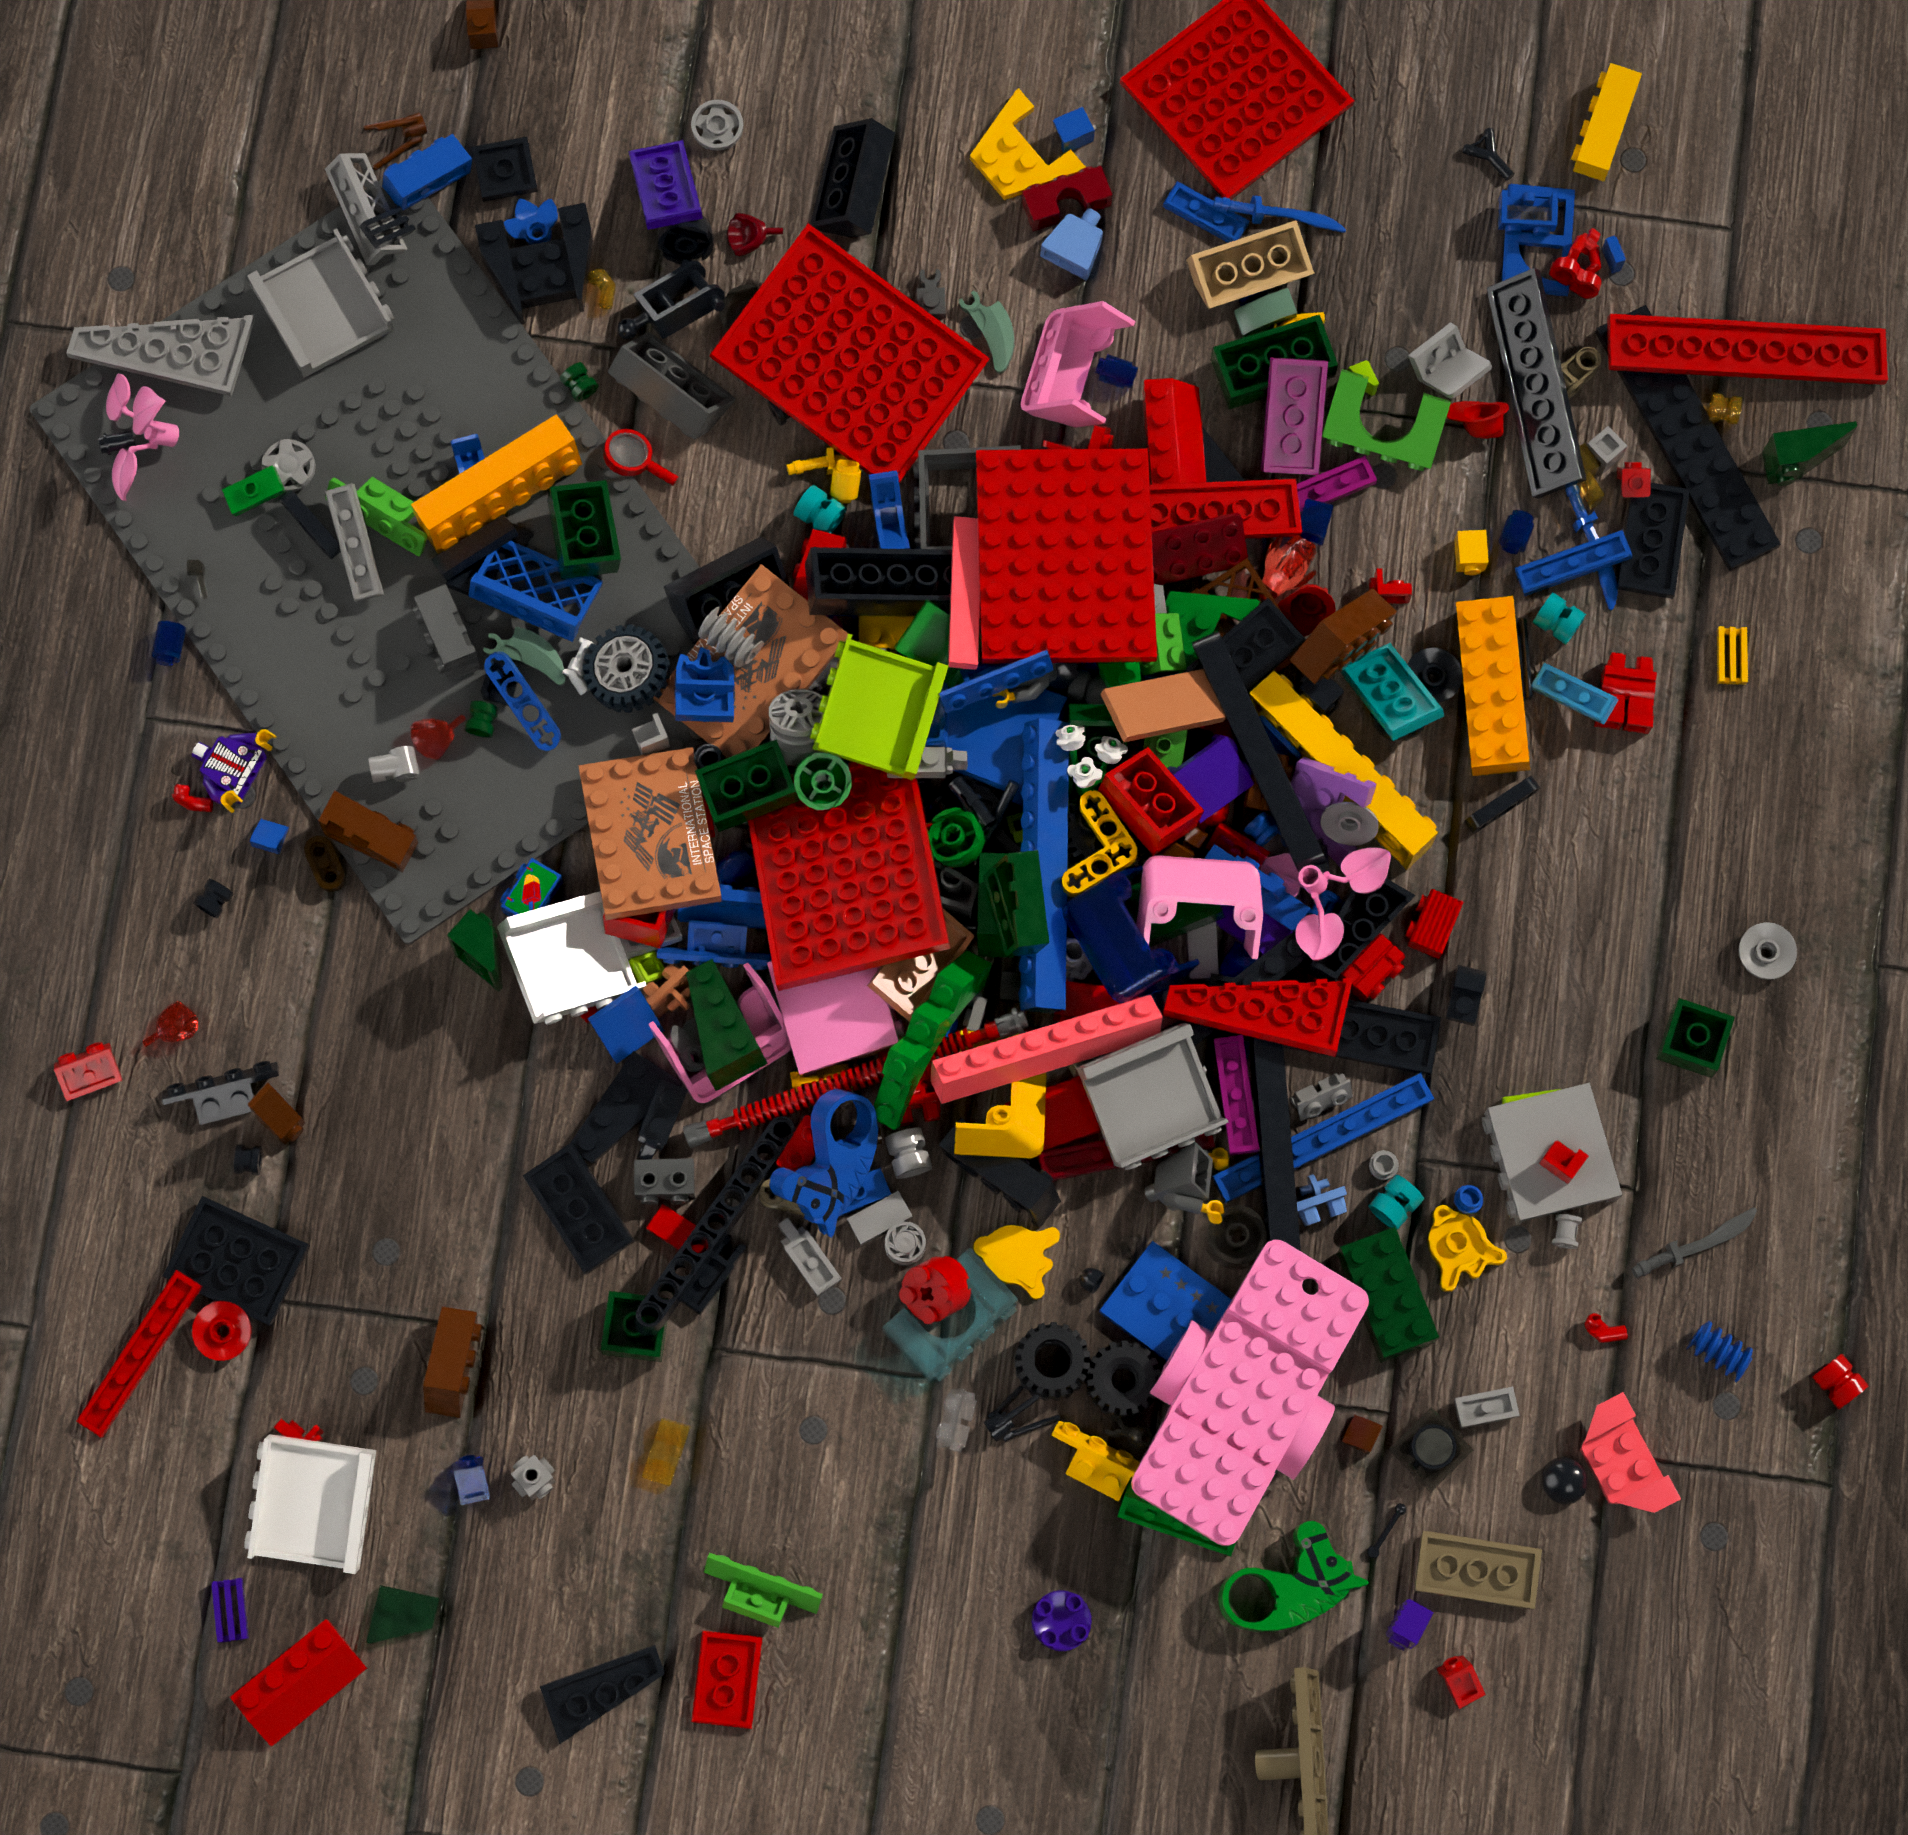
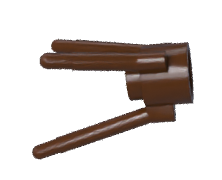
[363,112,427,170]

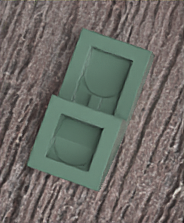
[1234,288,1297,337]

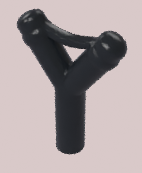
[1462,128,1515,181]

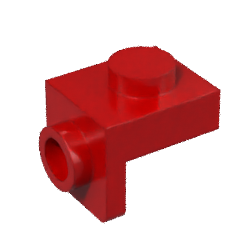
[1617,462,1651,497]

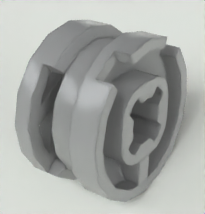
[885,1222,926,1266]

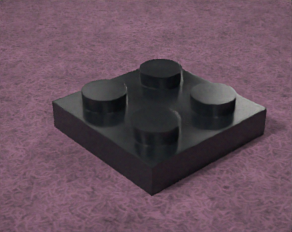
[472,137,538,202]

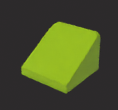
[1347,360,1379,396]
[629,950,665,985]

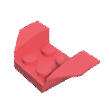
[1580,1392,1681,1513]

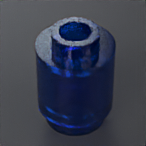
[1095,354,1138,389]
[1498,510,1534,554]
[715,849,755,887]

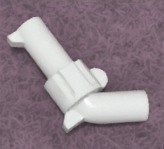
[562,637,594,695]

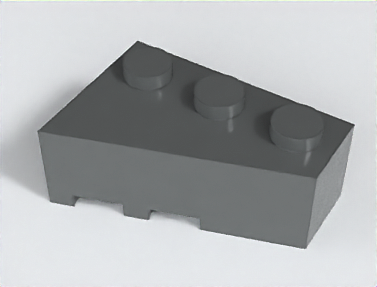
[412,584,481,681]

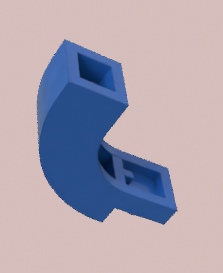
[869,470,910,549]

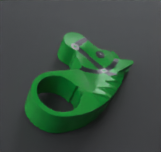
[1218,1521,1369,1632]

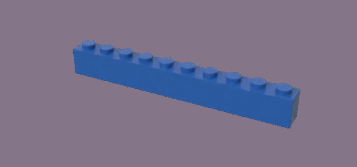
[1018,718,1069,1014]

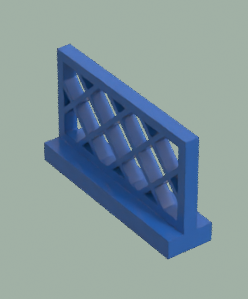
[468,540,603,642]

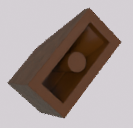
[466,0,498,49]

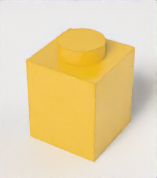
[1454,530,1488,576]

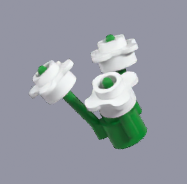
[1056,725,1128,795]

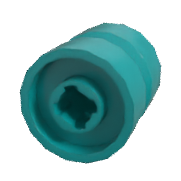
[793,485,847,534]
[1532,592,1587,645]
[1368,1174,1424,1230]

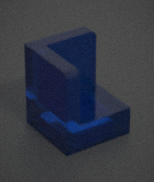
[1295,499,1334,546]

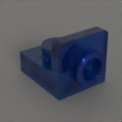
[453,1455,491,1505]

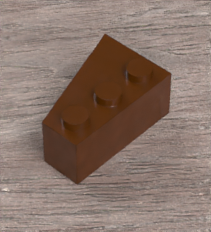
[318,790,419,873]
[423,1306,482,1418]

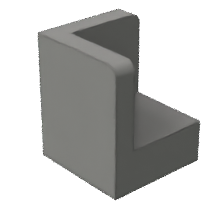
[1586,426,1627,474]
[632,713,670,755]

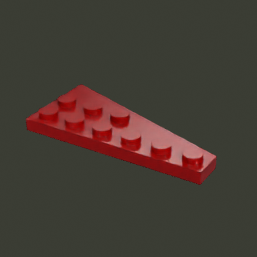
[1163,978,1353,1057]

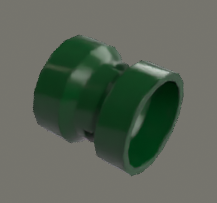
[560,362,599,402]
[464,701,499,738]

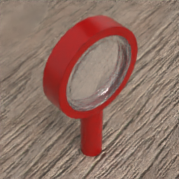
[603,429,679,486]

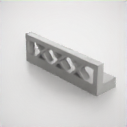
[325,153,407,265]

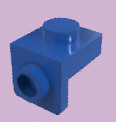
[451,434,485,474]

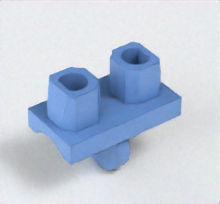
[1297,1174,1347,1227]

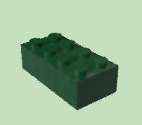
[1210,314,1338,410]
[1337,1227,1439,1363]

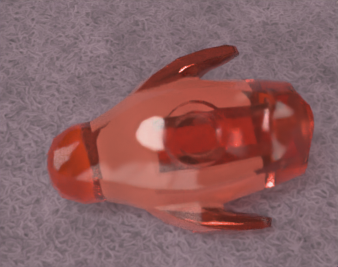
[1257,536,1317,600]

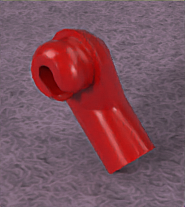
[1585,1313,1628,1343]

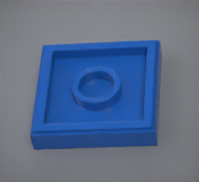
[587,985,665,1064]

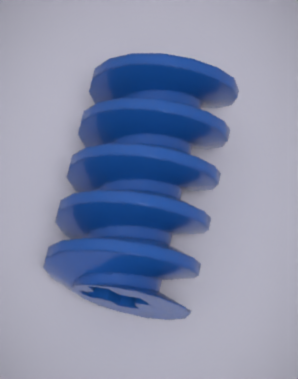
[1686,1320,1753,1383]

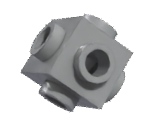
[511,1455,556,1501]

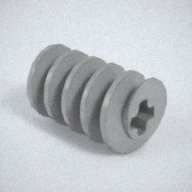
[698,607,764,668]

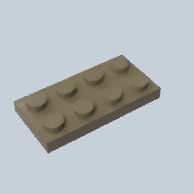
[1414,1531,1542,1610]

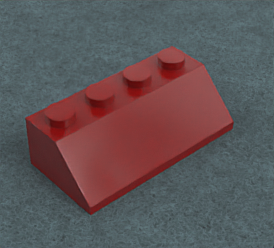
[1142,378,1206,485]
[230,1619,368,1747]

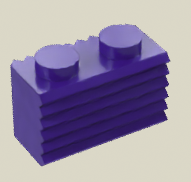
[1385,1599,1434,1651]

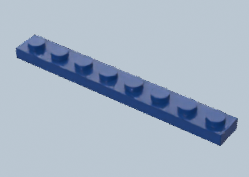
[1212,1073,1434,1204]

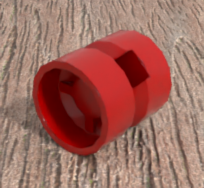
[1812,1353,1869,1410]

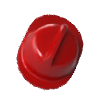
[1446,401,1509,439]
[1277,584,1336,637]

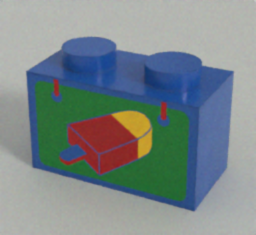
[500,858,563,917]

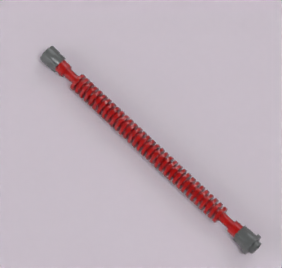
[683,1008,1029,1149]

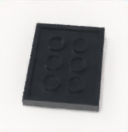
[163,1196,310,1326]

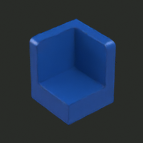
[1053,107,1095,154]

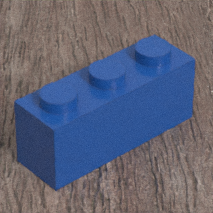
[382,134,472,210]

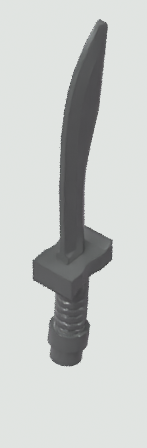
[1631,1207,1757,1278]

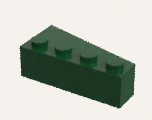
[686,959,768,1091]

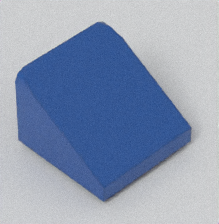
[249,819,289,855]

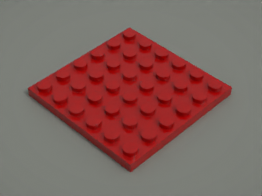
[1120,0,1355,200]

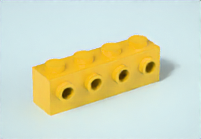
[1571,63,1642,181]

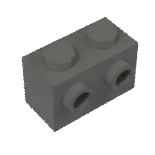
[634,1158,695,1205]

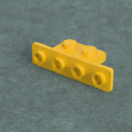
[1051,1421,1140,1501]

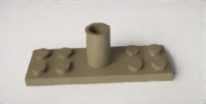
[1255,1667,1329,1835]

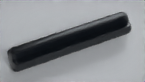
[1516,618,1533,701]

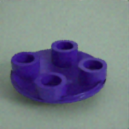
[1032,1590,1092,1651]

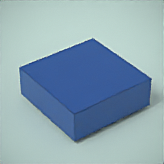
[1602,235,1626,274]

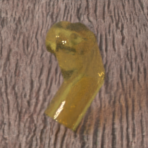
[588,268,616,309]

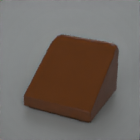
[1341,1414,1383,1455]

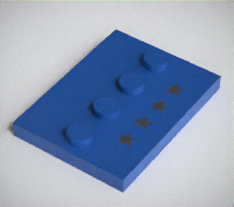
[1099,1241,1232,1362]

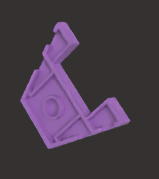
[1291,757,1377,868]

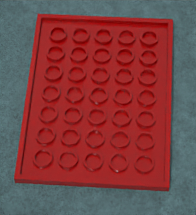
[709,223,990,483]
[976,448,1157,664]
[748,762,951,991]

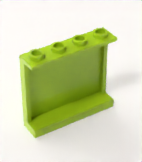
[810,633,948,780]

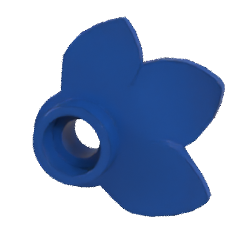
[503,198,558,245]

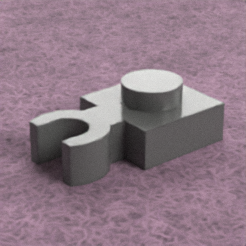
[917,269,946,318]

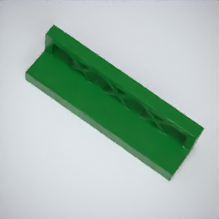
[1117,1477,1237,1557]

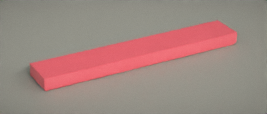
[948,516,980,670]

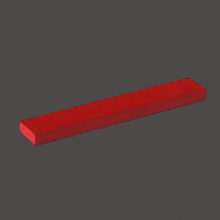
[76,1270,203,1438]

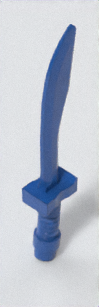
[1213,195,1346,233]
[1565,484,1618,611]

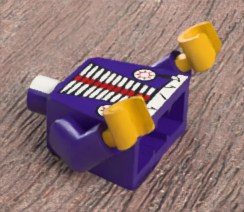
[192,729,277,813]

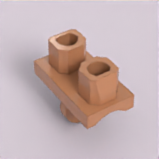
[641,964,691,1018]

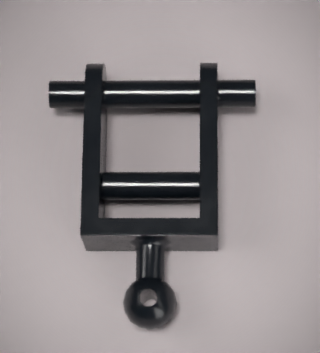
[617,259,725,339]

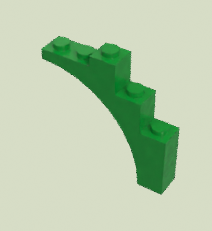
[874,951,992,1130]

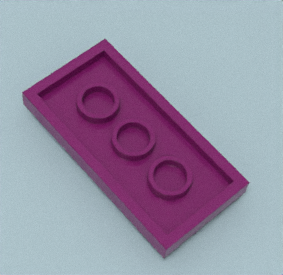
[1261,357,1328,475]

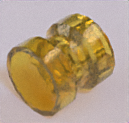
[1708,393,1742,425]

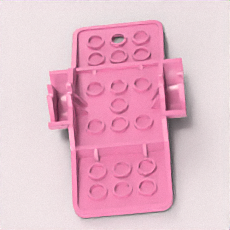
[1131,1240,1369,1546]

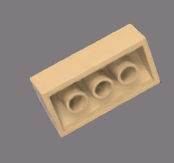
[1186,220,1314,309]

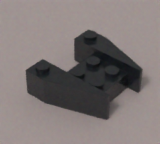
[475,203,593,324]

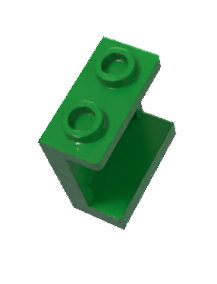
[894,600,982,688]

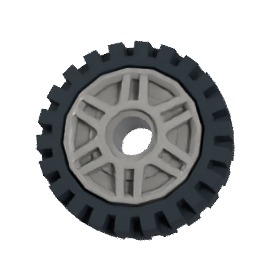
[582,625,671,713]

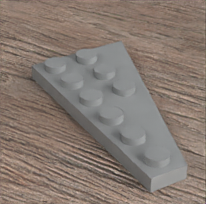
[66,315,255,396]

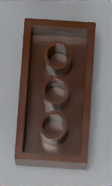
[1290,588,1397,684]

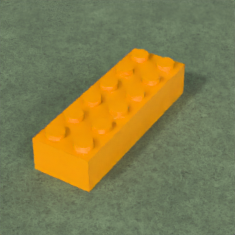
[411,414,582,554]
[1456,596,1530,776]

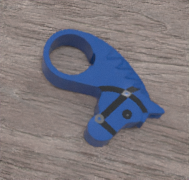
[769,1089,878,1238]

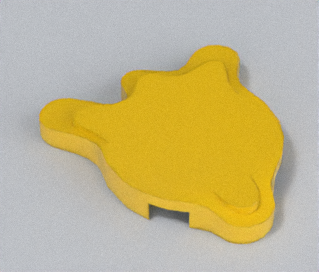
[1427,1205,1507,1292]
[974,1225,1060,1300]

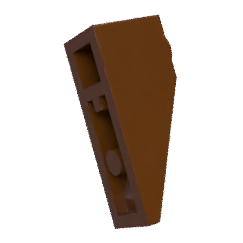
[247,1083,305,1145]

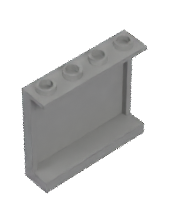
[247,228,394,378]
[1077,1023,1229,1170]
[1482,1083,1622,1225]

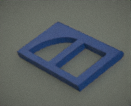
[1502,184,1575,296]

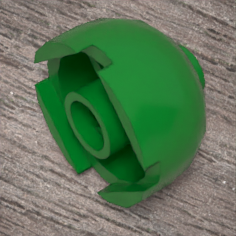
[794,752,852,810]
[928,807,985,868]

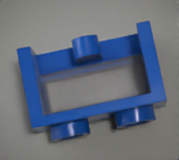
[1498,190,1558,236]

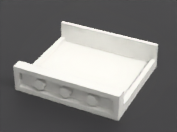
[497,891,647,1025]
[244,1434,377,1574]

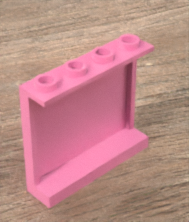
[767,961,906,1077]

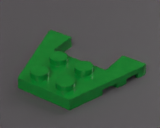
[1165,591,1260,674]

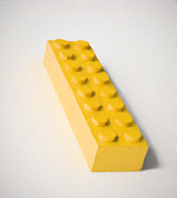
[1249,671,1438,870]

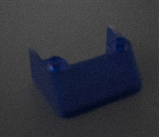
[1062,865,1200,1003]

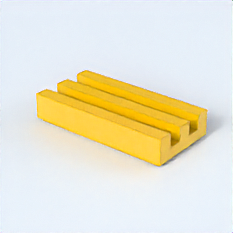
[1717,626,1748,685]

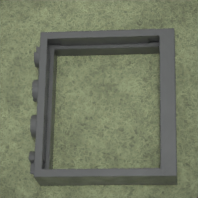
[913,445,1021,550]

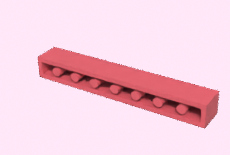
[930,995,1163,1104]

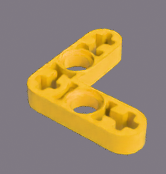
[1062,790,1137,897]

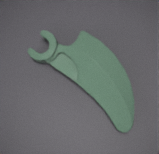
[959,291,1015,374]
[483,627,566,686]

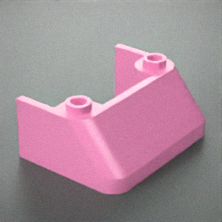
[1021,301,1135,428]
[1135,855,1263,959]
[648,962,791,1103]

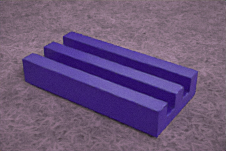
[211,1578,249,1643]

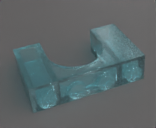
[882,1247,1018,1384]

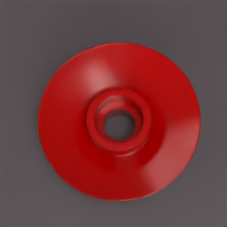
[192,1301,252,1361]

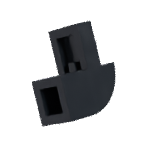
[1445,965,1486,1026]

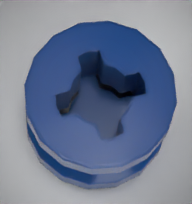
[1244,812,1279,847]

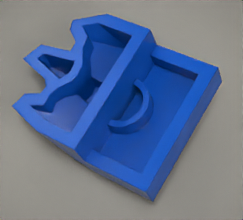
[675,647,734,722]

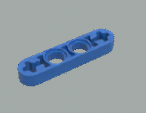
[484,651,561,751]

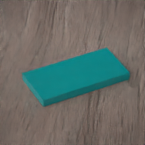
[1341,643,1444,741]

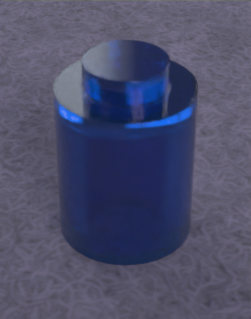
[151,621,187,666]

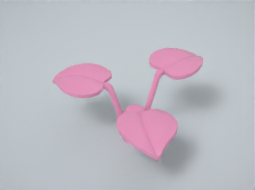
[106,373,179,501]
[1261,848,1391,961]

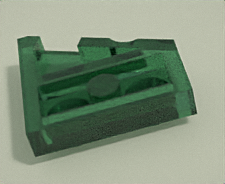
[366,1585,440,1644]

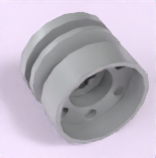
[769,689,823,767]

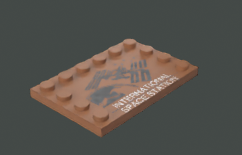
[653,564,848,758]
[578,747,722,920]

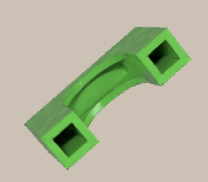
[1322,369,1451,471]

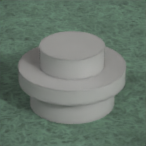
[1369,1150,1399,1180]

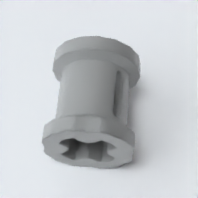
[1551,1214,1582,1249]

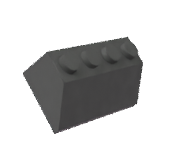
[607,332,736,440]

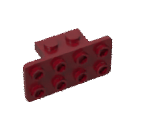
[1152,513,1248,585]

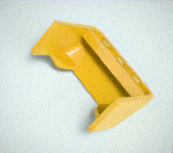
[954,1030,1046,1158]

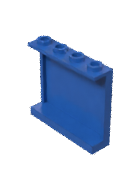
[948,682,1068,805]

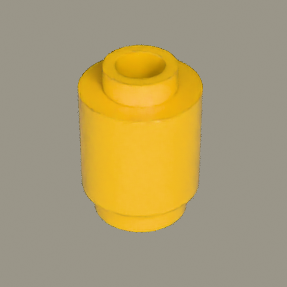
[830,459,861,504]

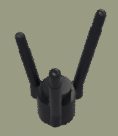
[983,1386,1060,1443]

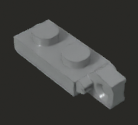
[887,747,968,778]
[778,1218,842,1297]

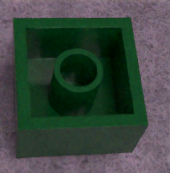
[1656,998,1735,1078]
[601,1291,669,1362]

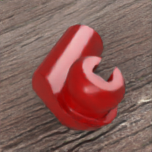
[172,784,213,812]

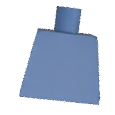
[1040,208,1103,281]

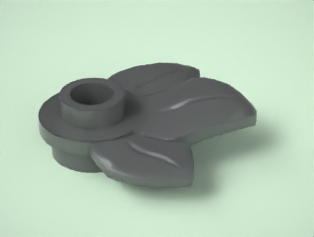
[670,1017,705,1072]

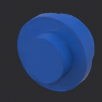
[1454,1185,1483,1214]

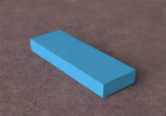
[1531,663,1619,725]

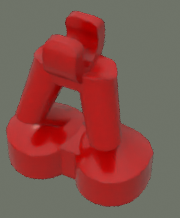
[1549,228,1602,299]

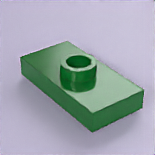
[222,465,286,517]

